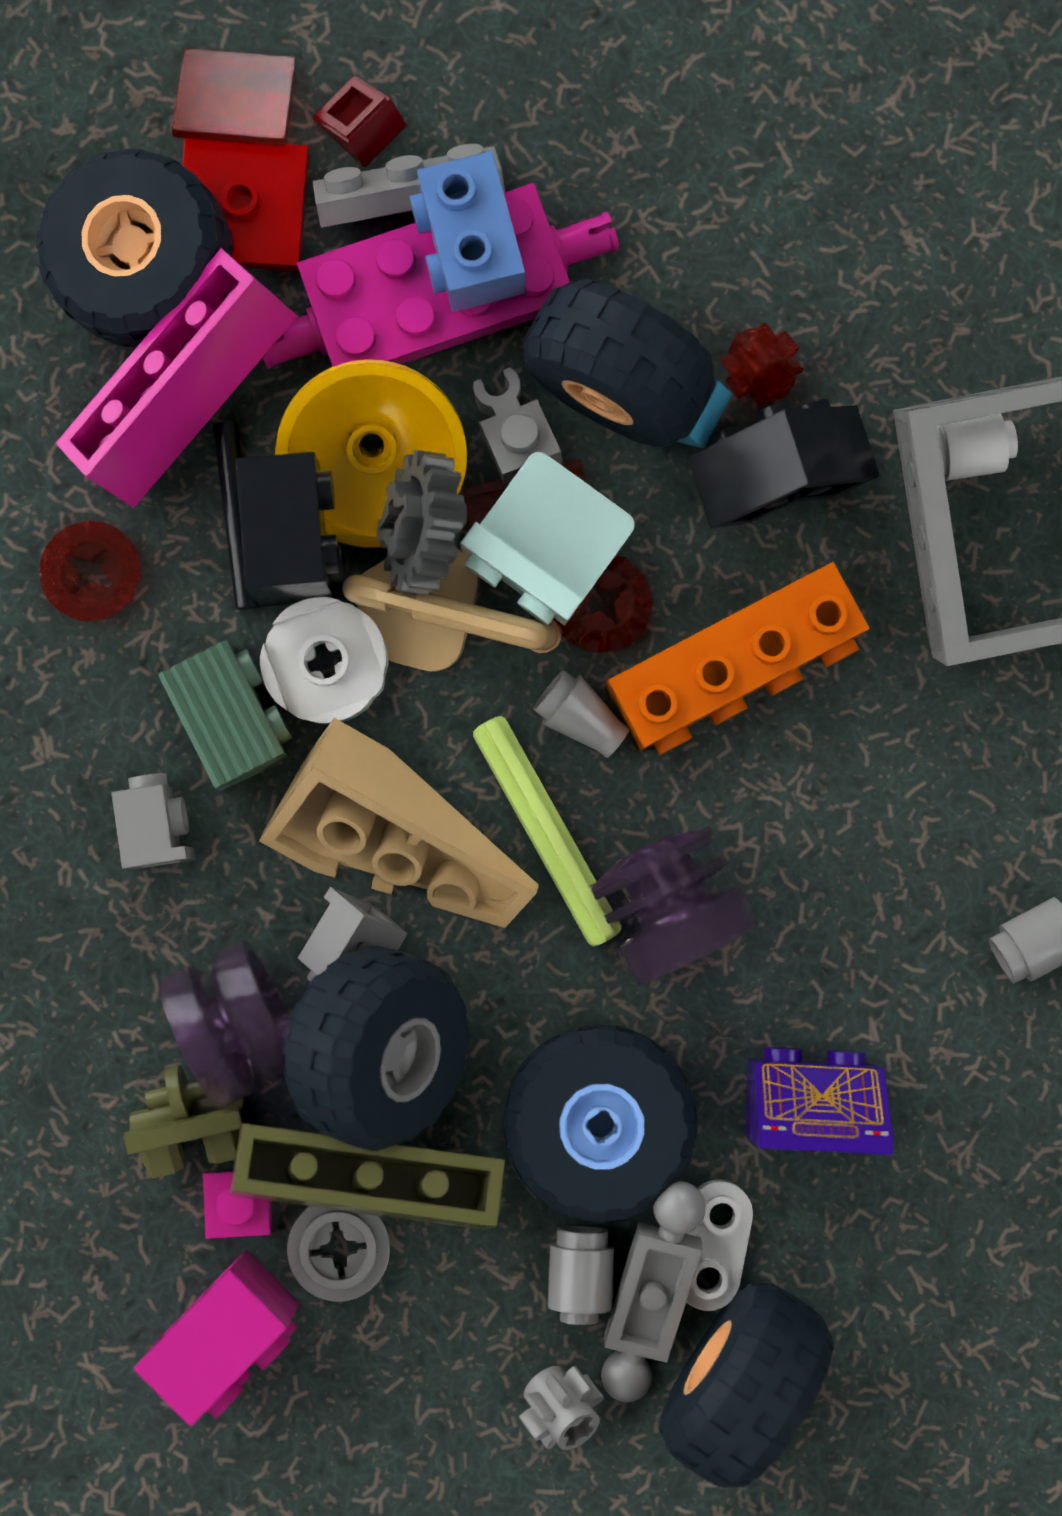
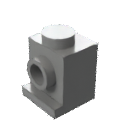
[111,773,195,870]
[298,887,408,982]

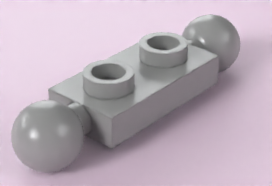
[601,1181,706,1402]

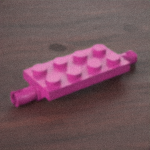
[263,183,619,369]

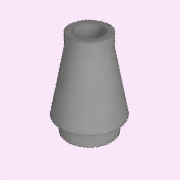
[533,670,630,758]

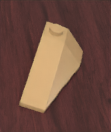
[259,718,539,928]

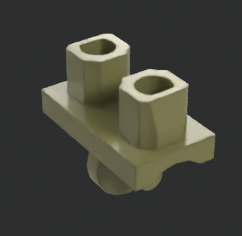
[123,1064,247,1179]

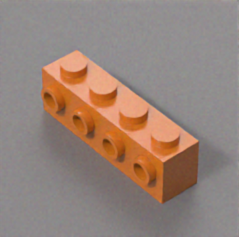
[606,561,870,756]

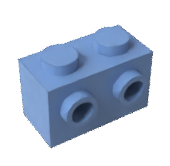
[409,151,525,312]

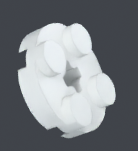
[260,597,389,724]

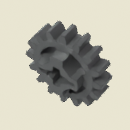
[377,450,467,595]

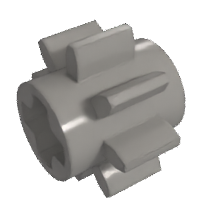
[519,1366,604,1450]

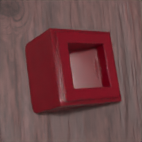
[312,76,407,168]

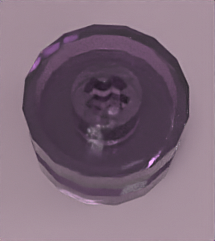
[159,940,291,1109]

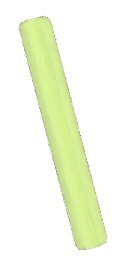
[473,716,621,947]

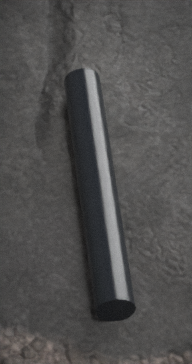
[213,421,260,610]

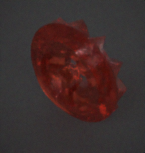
[39,521,142,622]
[555,556,653,653]

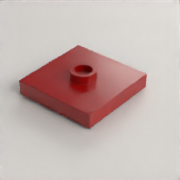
[182,137,310,272]

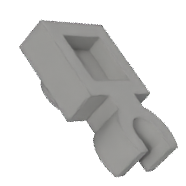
[473,368,562,485]

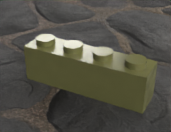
[229,1123,505,1230]

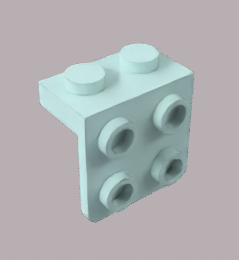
[461,452,635,626]

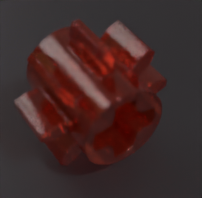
[721,323,804,406]

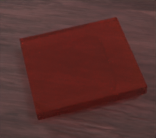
[172,48,296,146]

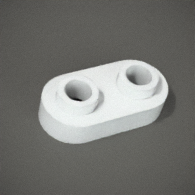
[686,1179,753,1311]

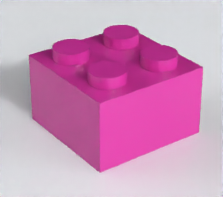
[133,1249,300,1427]

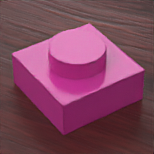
[203,1170,272,1239]

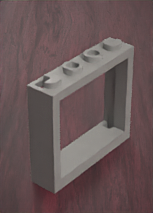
[893,376,1062,666]

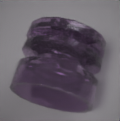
[588,826,759,985]

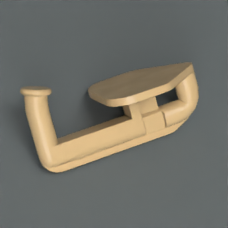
[342,549,562,672]

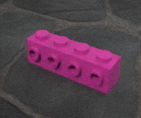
[55,248,298,508]

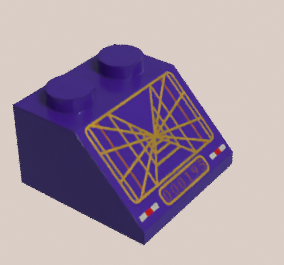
[744,1047,894,1155]

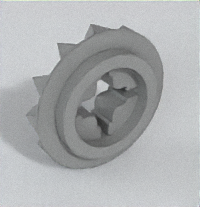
[287,1206,391,1302]

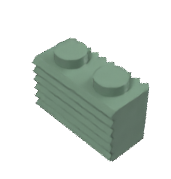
[158,640,293,791]

